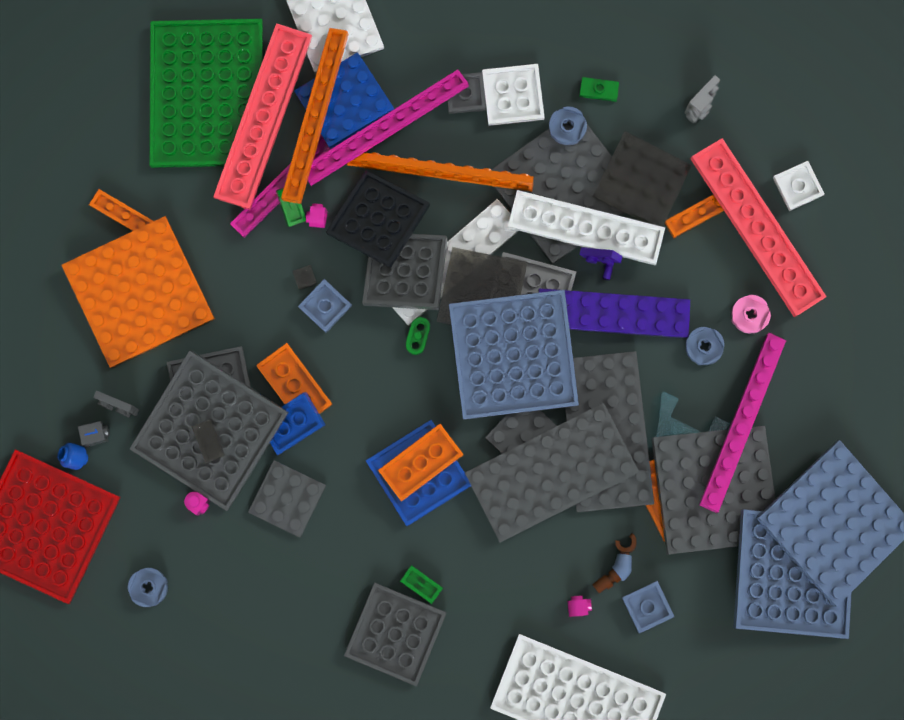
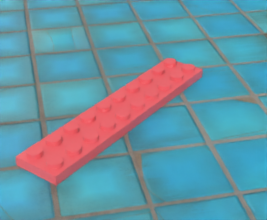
[213,23,312,210]
[690,138,827,317]

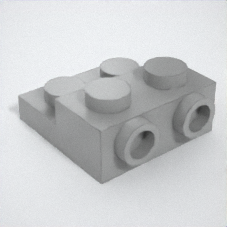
[685,75,720,123]

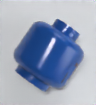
[57,443,88,470]

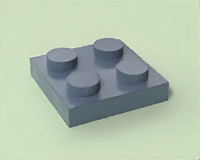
[298,279,352,333]
[622,581,674,633]

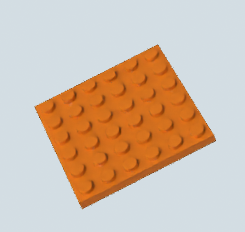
[61,216,215,368]

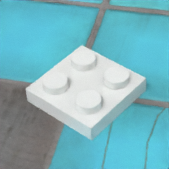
[773,161,824,211]

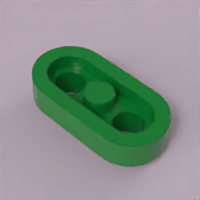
[406,317,430,355]

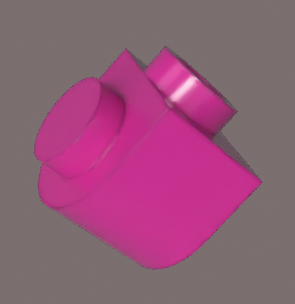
[306,204,328,228]
[184,492,210,516]
[567,596,592,617]

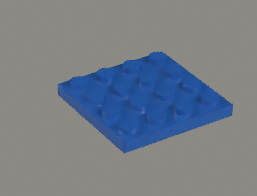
[294,52,394,149]
[366,420,471,526]

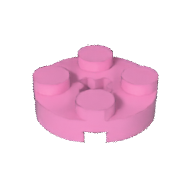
[731,295,771,334]

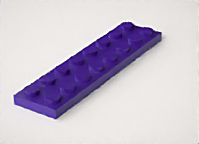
[538,288,690,338]

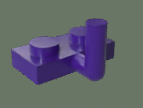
[579,247,623,280]

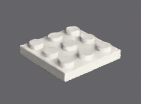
[482,64,544,126]

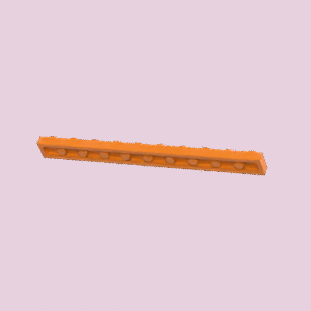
[281,28,349,204]
[347,152,534,192]

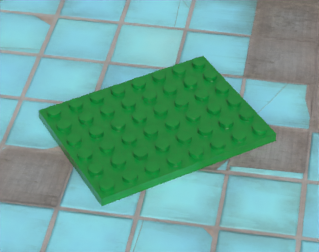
[150,19,263,168]

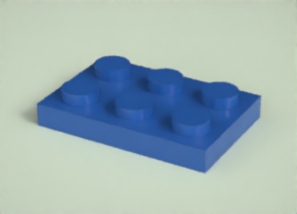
[270,392,326,455]

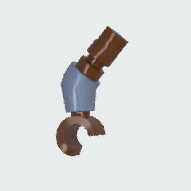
[592,533,637,593]

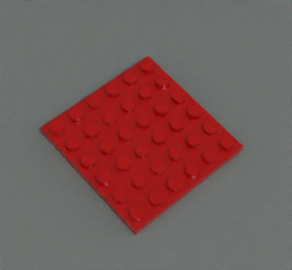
[0,449,121,604]

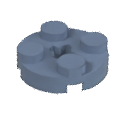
[549,107,587,145]
[685,327,724,366]
[128,568,168,607]

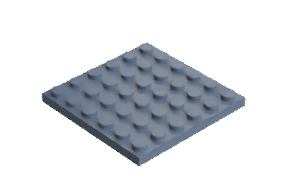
[449,290,579,419]
[756,440,904,607]
[733,509,851,639]

